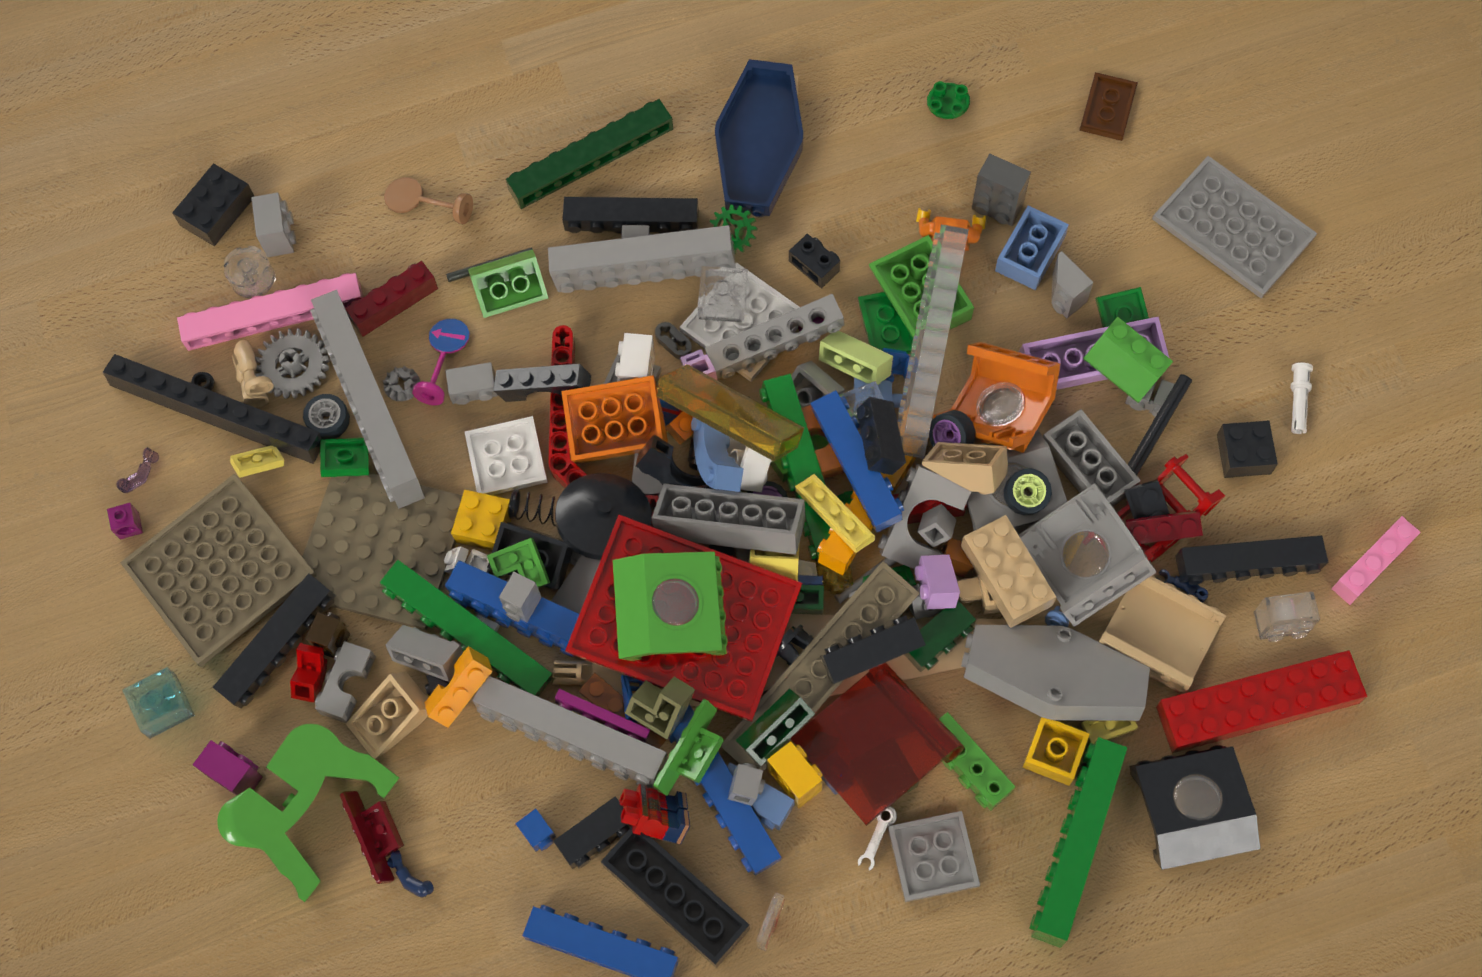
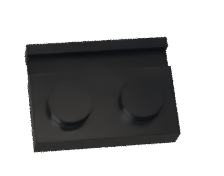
[1124,479,1170,519]

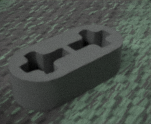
[655,322,692,359]

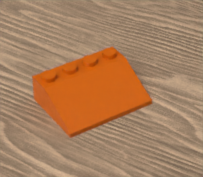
[562,375,668,464]

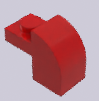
[290,643,327,703]

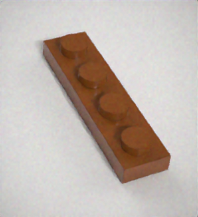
[579,673,667,749]

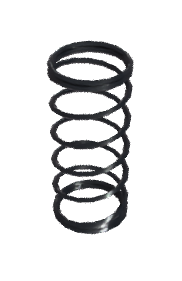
[508,489,556,527]

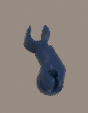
[1156,569,1208,603]
[387,850,434,898]

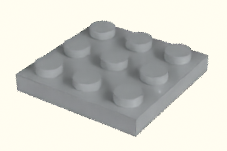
[888,811,980,902]

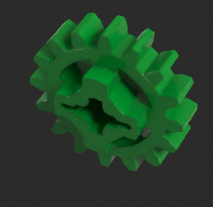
[709,205,758,254]

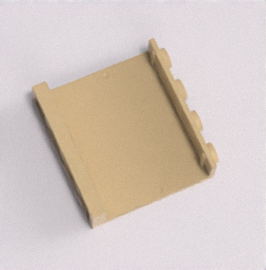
[1099,575,1226,694]

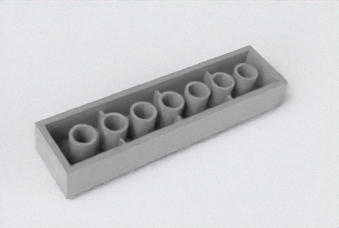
[548,225,736,293]
[473,676,668,790]

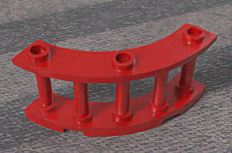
[1082,454,1225,563]

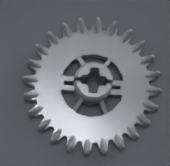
[255,328,330,399]

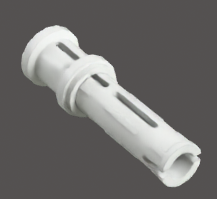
[1290,363,1313,434]

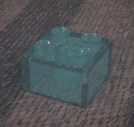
[122,667,195,739]

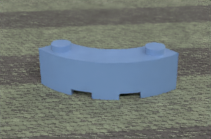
[691,411,744,492]

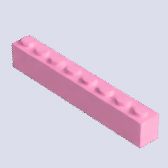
[177,273,363,351]

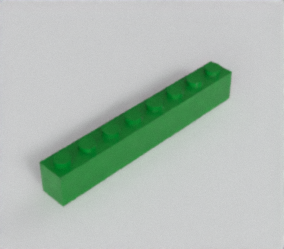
[759,373,831,564]
[380,560,553,697]

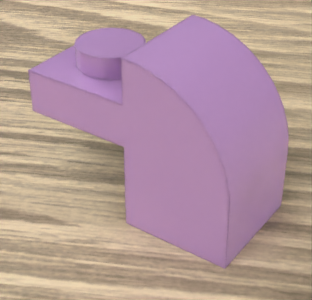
[680,349,718,392]

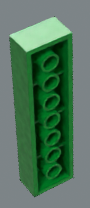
[1029,737,1128,948]

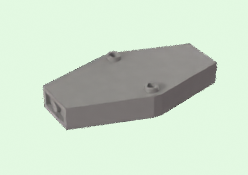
[961,625,1150,721]

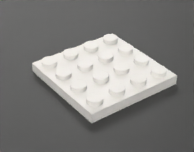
[680,263,800,382]

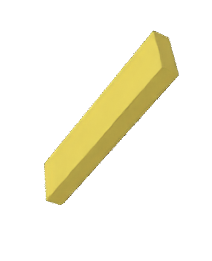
[795,474,875,553]

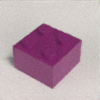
[193,740,263,796]

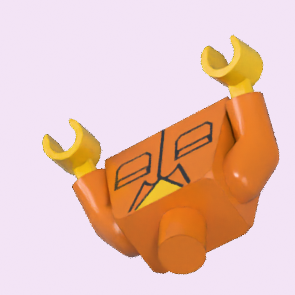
[916,208,986,251]

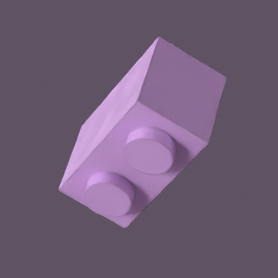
[915,555,960,609]

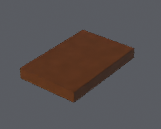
[1079,72,1138,141]

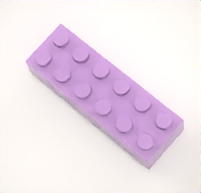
[1019,317,1169,390]

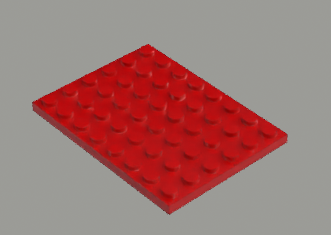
[565,515,802,722]

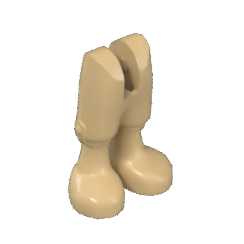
[232,340,274,409]

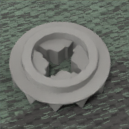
[383,366,420,401]

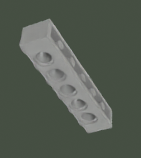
[705,294,844,379]

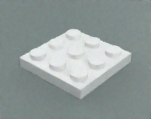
[465,416,548,495]

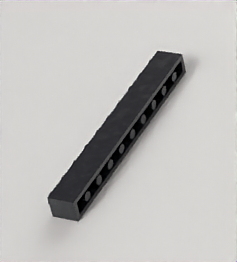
[103,354,322,464]

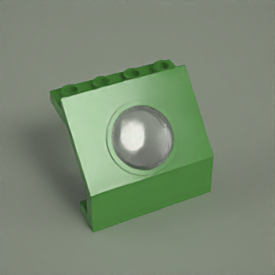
[613,552,728,661]

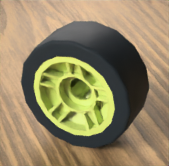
[1003,468,1052,516]

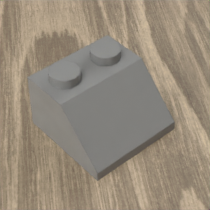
[1051,251,1093,319]
[791,361,845,408]

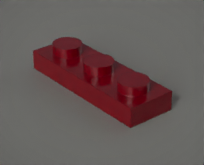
[1126,510,1203,544]

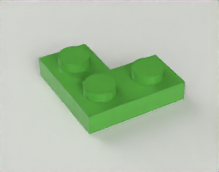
[487,538,550,588]

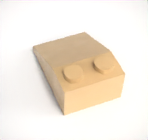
[922,442,1008,494]
[346,672,428,760]

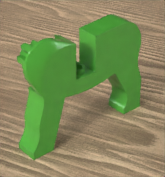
[217,724,399,902]

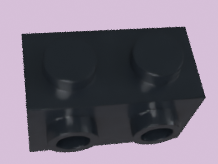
[789,233,840,289]

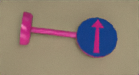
[412,319,470,406]

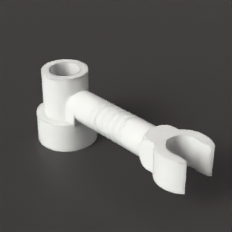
[858,806,897,870]

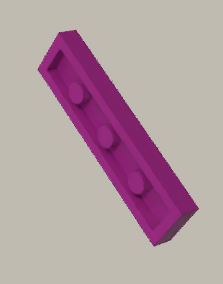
[555,689,650,743]

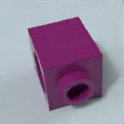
[107,503,143,540]

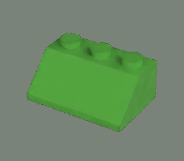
[468,249,548,318]
[1083,317,1173,403]

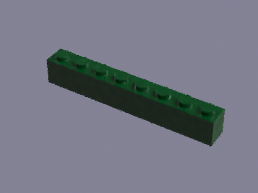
[505,99,674,209]

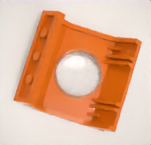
[933,342,1060,453]

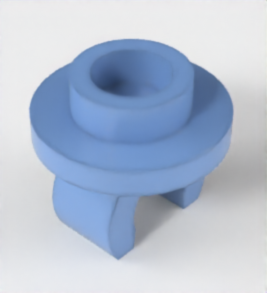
[1045,606,1069,627]

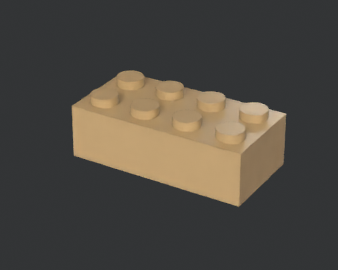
[961,515,1056,628]

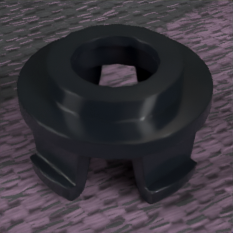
[776,624,814,665]

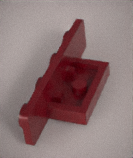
[340,791,404,884]

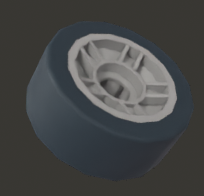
[303,394,350,440]

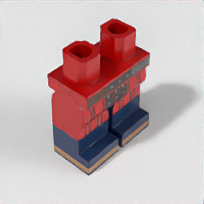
[619,784,690,844]

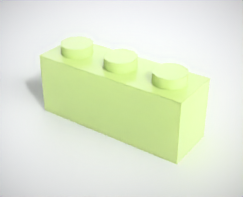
[819,331,893,387]

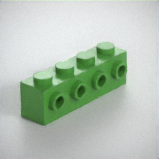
[924,712,1015,811]

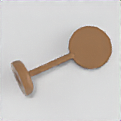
[384,177,473,225]

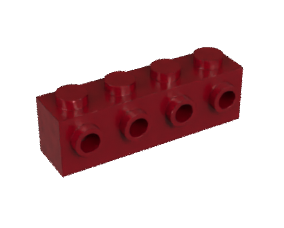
[345,261,438,337]

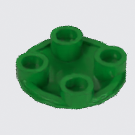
[927,81,970,119]

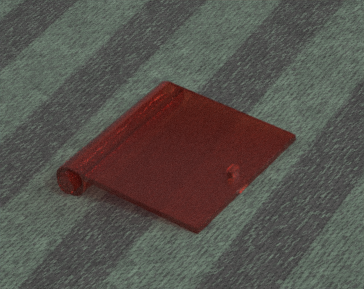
[790,662,964,826]

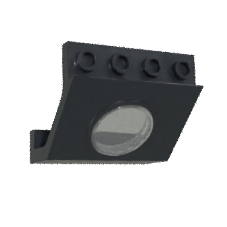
[1129,745,1260,870]

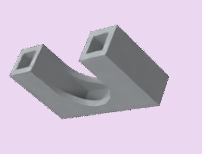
[878,464,971,569]

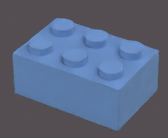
[995,205,1069,290]

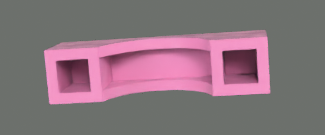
[1332,516,1421,605]

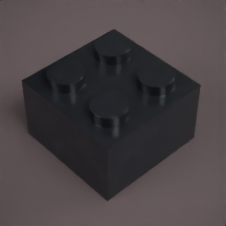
[1217,420,1278,478]

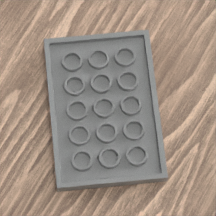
[1152,156,1317,298]

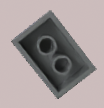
[972,153,1031,226]

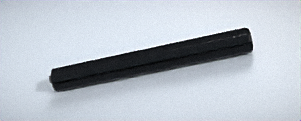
[1128,374,1192,476]

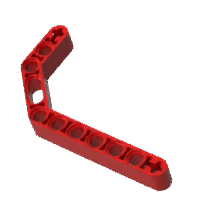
[548,325,659,523]

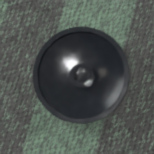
[555,473,652,560]

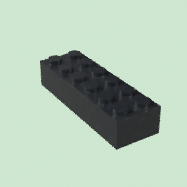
[601,827,750,968]

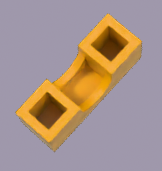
[424,646,492,728]

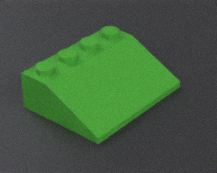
[869,235,974,339]

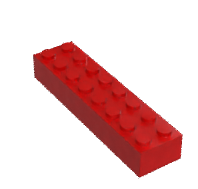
[1156,650,1368,754]

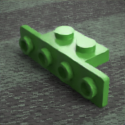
[653,699,724,796]

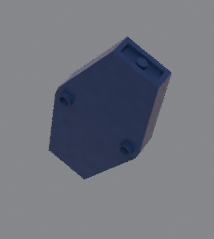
[715,59,803,217]

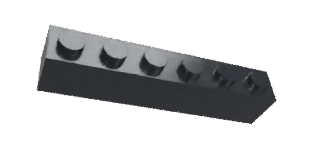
[562,197,699,234]
[1175,535,1329,585]
[213,573,336,708]

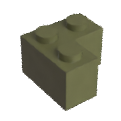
[625,677,695,739]

